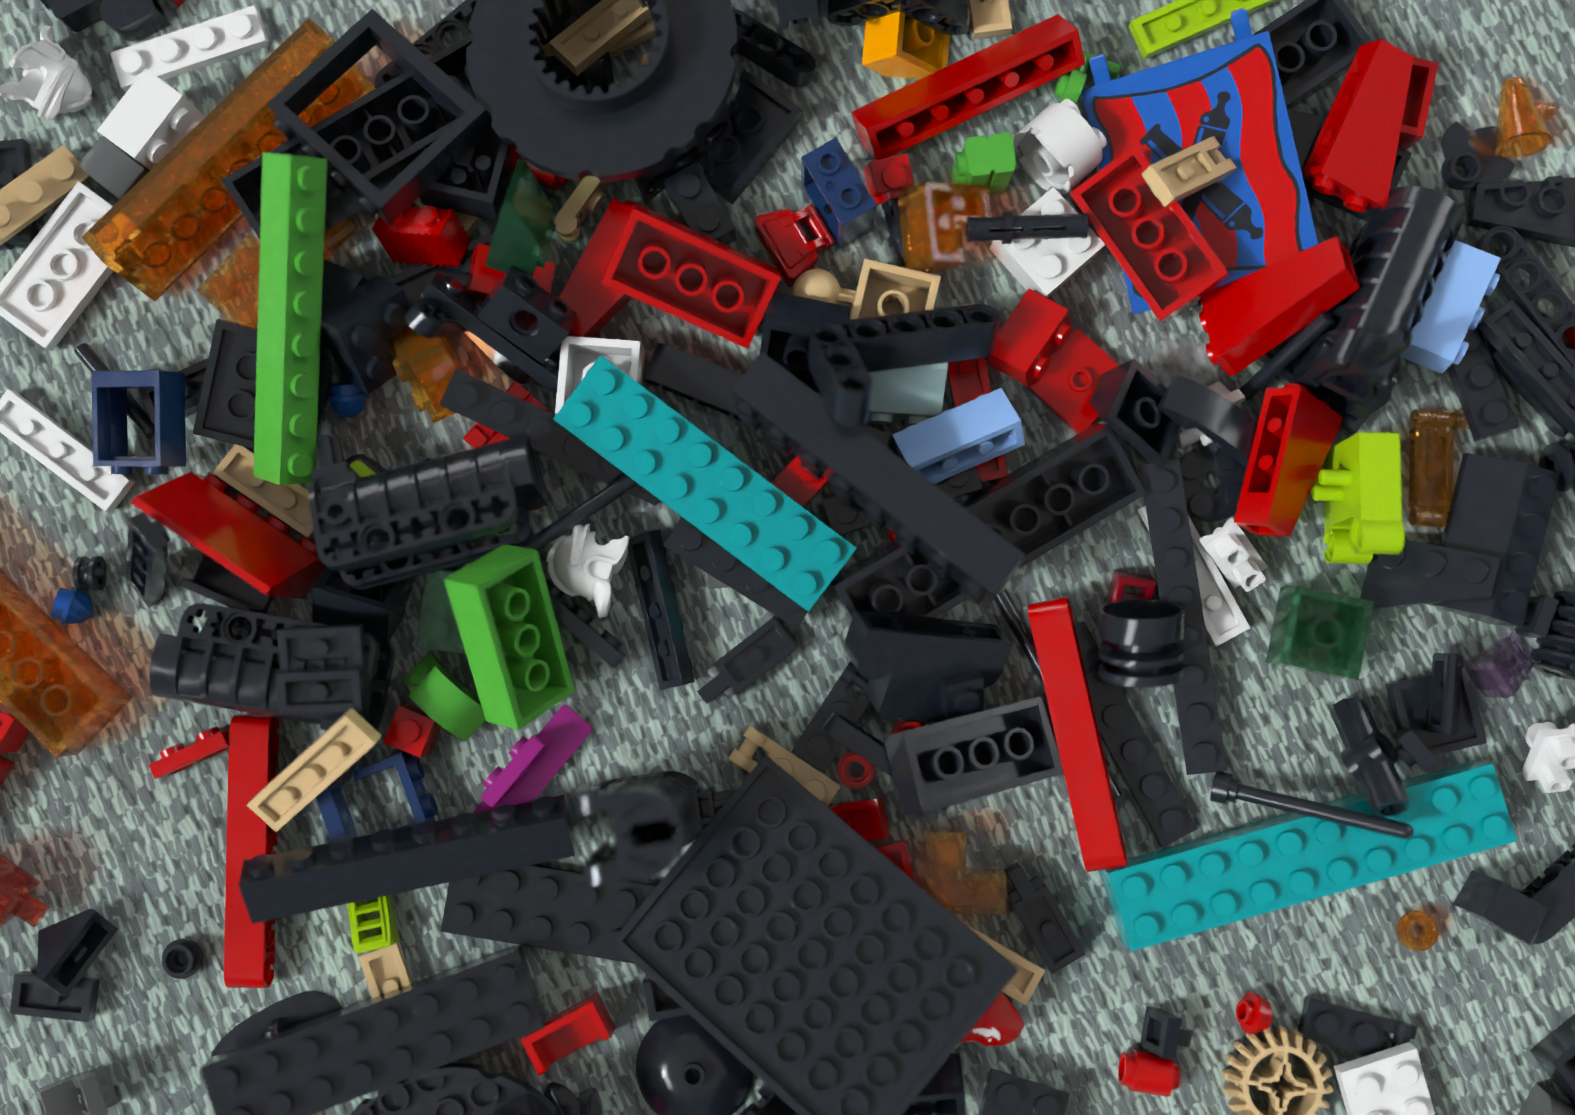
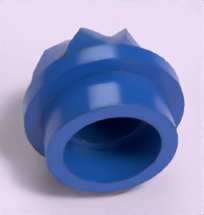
[327,381,367,418]
[51,587,93,625]

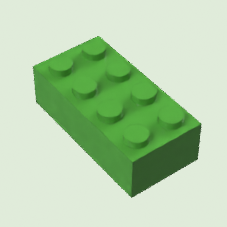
[444,544,575,731]

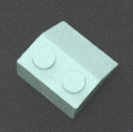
[869,362,948,426]

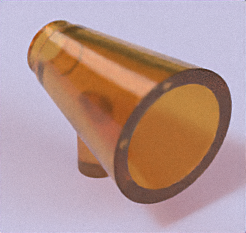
[1495,77,1555,158]

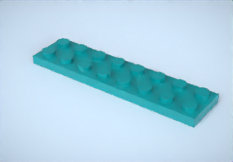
[553,355,857,612]

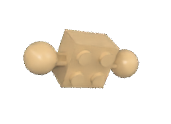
[792,259,972,319]

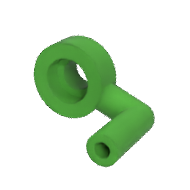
[1053,51,1121,104]

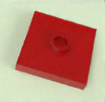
[1024,327,1119,434]

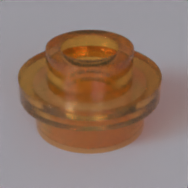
[1397,911,1438,951]

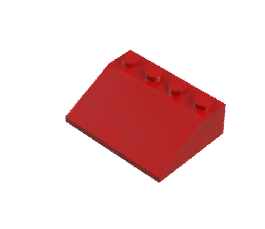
[131,472,327,599]

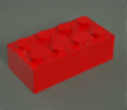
[1069,144,1230,324]
[601,202,781,349]

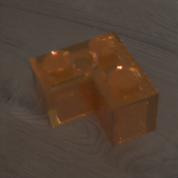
[898,182,991,273]
[389,326,465,423]
[922,827,1006,915]

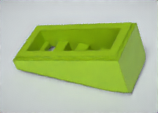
[347,895,400,954]

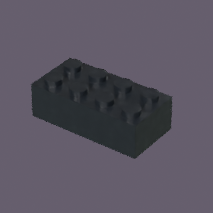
[1252,0,1373,111]
[883,696,1064,815]

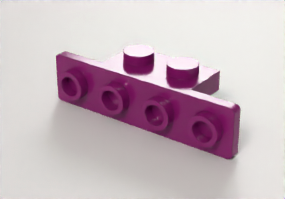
[472,705,593,813]

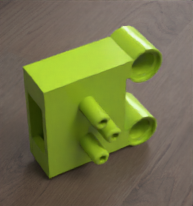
[1310,432,1405,564]

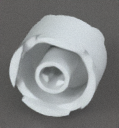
[1013,99,1107,196]

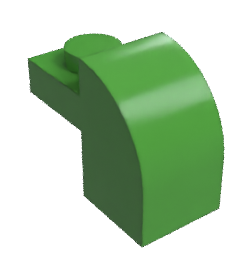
[403,652,486,742]

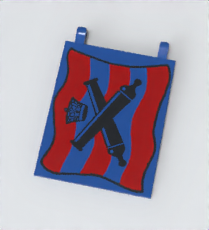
[1081,8,1318,315]

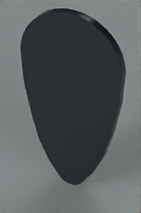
[211,991,343,1058]

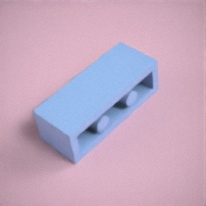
[1399,240,1501,374]
[893,388,1025,484]

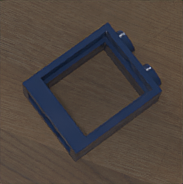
[801,137,877,250]
[91,370,186,474]
[315,751,438,842]

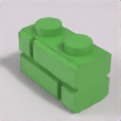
[951,132,1017,199]

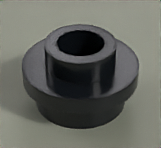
[162,938,203,979]

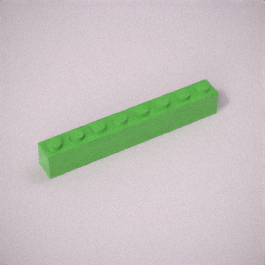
[253,152,327,485]

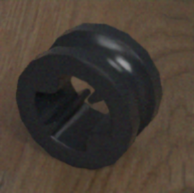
[73,556,107,591]

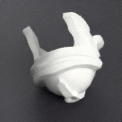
[0,25,92,121]
[546,524,630,618]

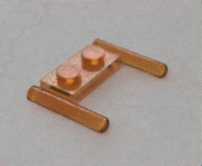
[1408,409,1470,527]

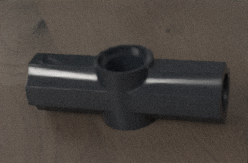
[1330,696,1411,817]

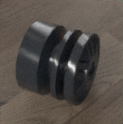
[1098,599,1185,688]

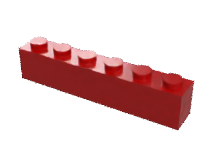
[851,14,1085,161]

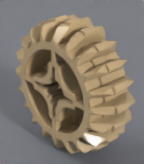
[1221,1025,1334,1115]

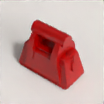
[754,204,836,288]

